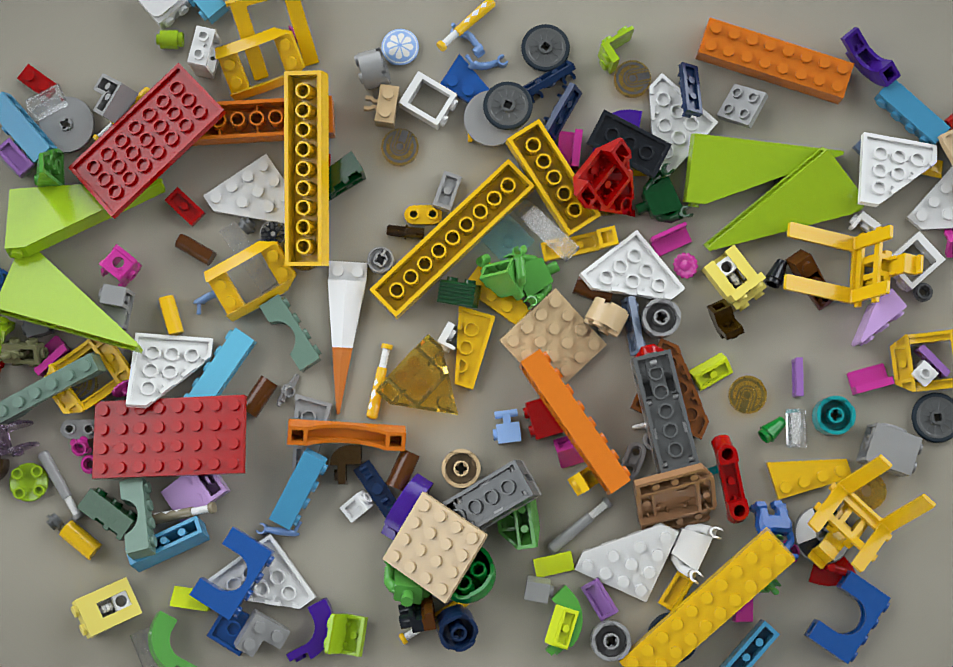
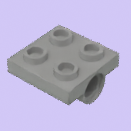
[717,83,769,129]

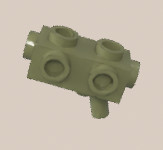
[0,337,49,367]

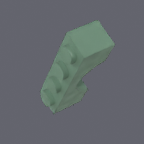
[259,294,322,372]
[119,478,157,560]

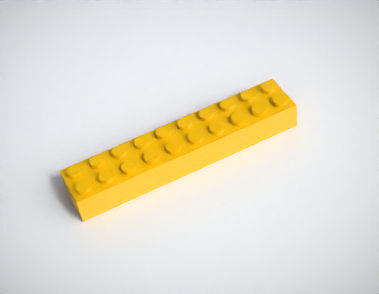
[284,70,329,266]
[369,159,535,320]
[619,527,795,667]

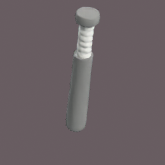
[38,450,84,521]
[548,497,613,553]

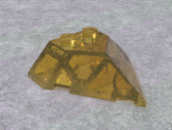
[375,334,458,415]

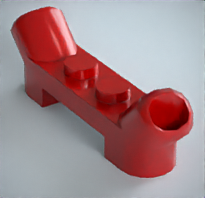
[711,435,749,524]

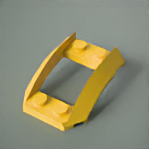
[215,26,305,101]
[204,240,297,322]
[890,329,953,392]
[44,339,131,414]

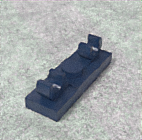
[523,60,576,103]
[678,62,703,118]
[543,82,582,141]
[353,460,397,518]

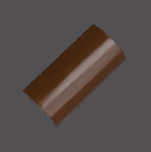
[175,234,217,266]
[572,276,613,303]
[246,375,278,418]
[386,450,420,491]

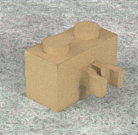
[364,84,400,129]

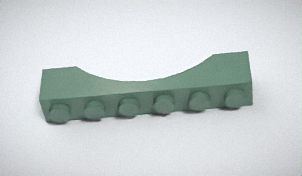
[0,353,107,424]

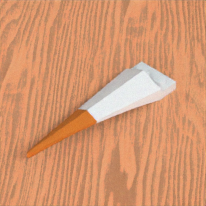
[328,261,368,414]

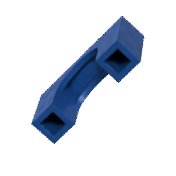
[189,527,275,620]
[804,570,891,664]

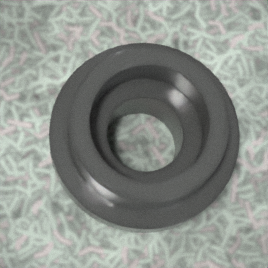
[238,217,256,235]
[913,283,933,302]
[46,513,64,531]

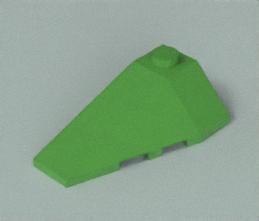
[34,148,65,187]

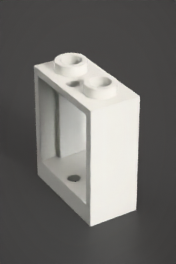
[187,26,223,79]
[399,71,458,130]
[892,231,946,292]

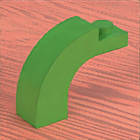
[545,584,583,656]
[148,611,197,667]

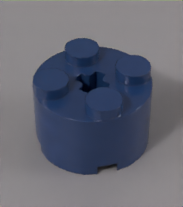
[436,604,478,652]

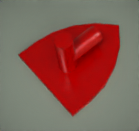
[808,556,856,586]

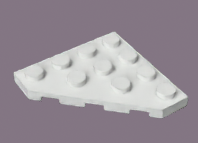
[649,73,718,177]
[858,132,937,207]
[203,154,285,224]
[906,166,953,231]
[579,230,685,301]
[126,333,213,408]
[575,523,679,602]
[208,534,316,609]

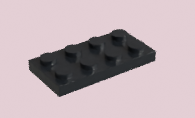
[586,109,672,179]

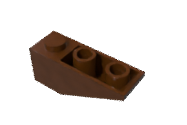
[785,249,834,311]

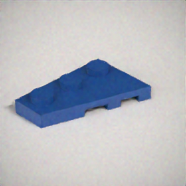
[440,54,489,104]

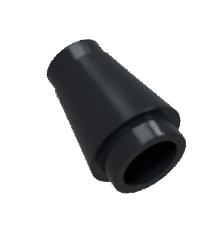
[765,259,787,289]

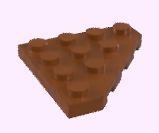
[630,338,709,440]

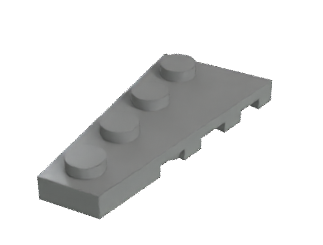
[292,394,333,474]

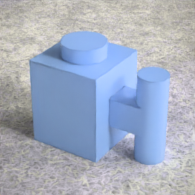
[492,409,522,445]

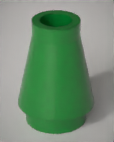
[758,416,787,443]

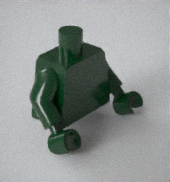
[634,163,694,223]

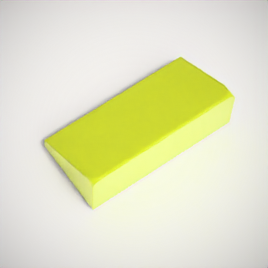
[689,353,733,391]
[532,551,575,577]
[170,586,211,611]
[545,604,579,650]

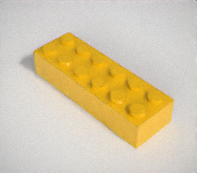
[505,119,601,238]

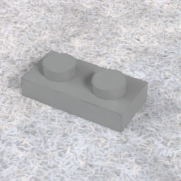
[432,171,462,213]

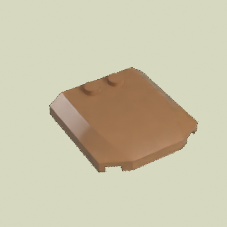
[632,463,717,530]

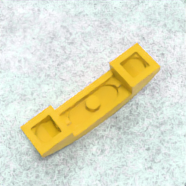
[540,225,619,262]

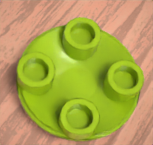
[9,463,49,502]

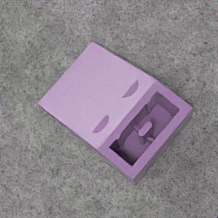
[851,289,907,347]
[161,475,231,522]

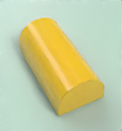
[158,295,184,336]
[59,520,102,560]

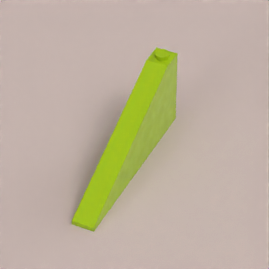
[683,133,844,208]
[703,147,864,251]
[4,178,166,259]
[0,252,143,353]

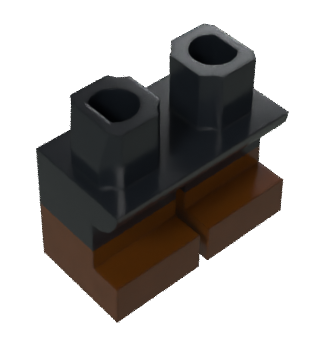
[398,595,436,633]

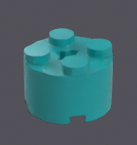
[812,396,856,436]

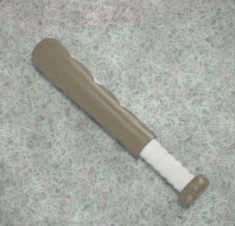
[152,502,217,525]

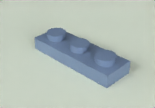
[621,296,646,356]

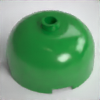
[450,547,496,604]

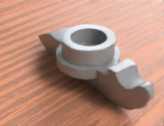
[276,374,299,407]

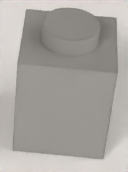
[524,575,554,603]

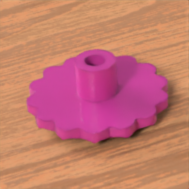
[673,252,698,279]
[112,379,129,397]

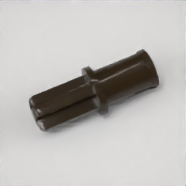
[386,225,425,240]

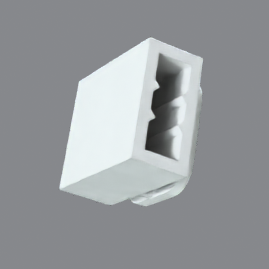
[137,0,191,30]

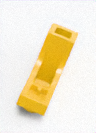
[567,466,599,496]

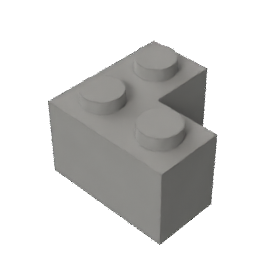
[93,73,138,123]
[98,284,135,330]
[234,609,290,657]

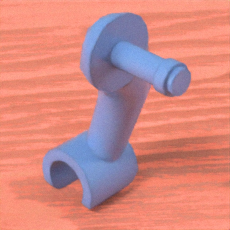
[450,23,485,58]
[465,54,508,70]
[193,291,217,315]
[256,521,302,536]

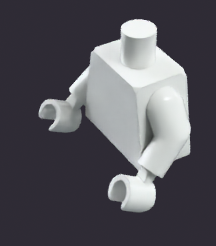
[670,524,724,584]

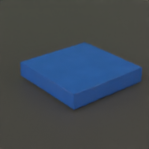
[206,610,250,656]

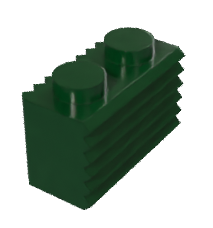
[437,276,481,308]

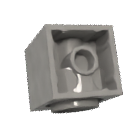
[856,423,923,477]

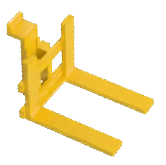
[225,0,319,81]
[783,222,924,308]
[807,454,936,573]

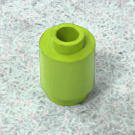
[156,30,185,49]

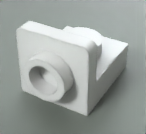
[848,211,881,232]
[437,321,457,353]
[911,360,939,387]
[340,490,375,523]

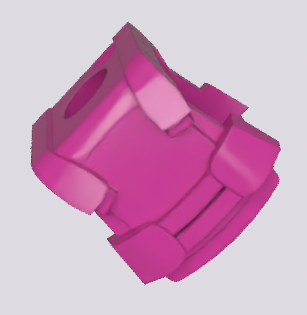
[99,244,142,287]

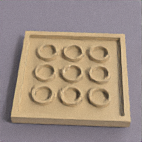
[499,288,607,384]
[383,492,488,603]

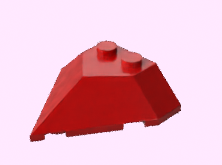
[573,138,635,217]

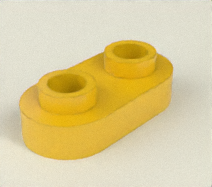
[404,205,442,225]

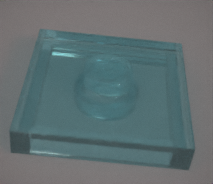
[481,214,535,261]

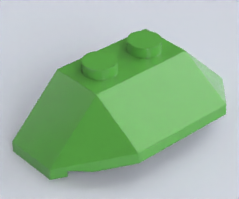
[497,499,540,550]

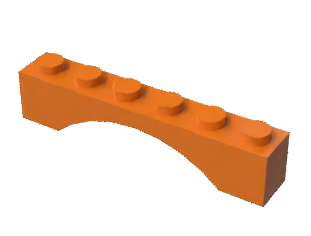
[287,419,406,451]

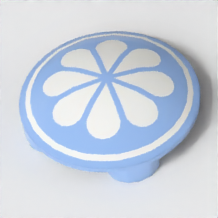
[382,29,419,65]

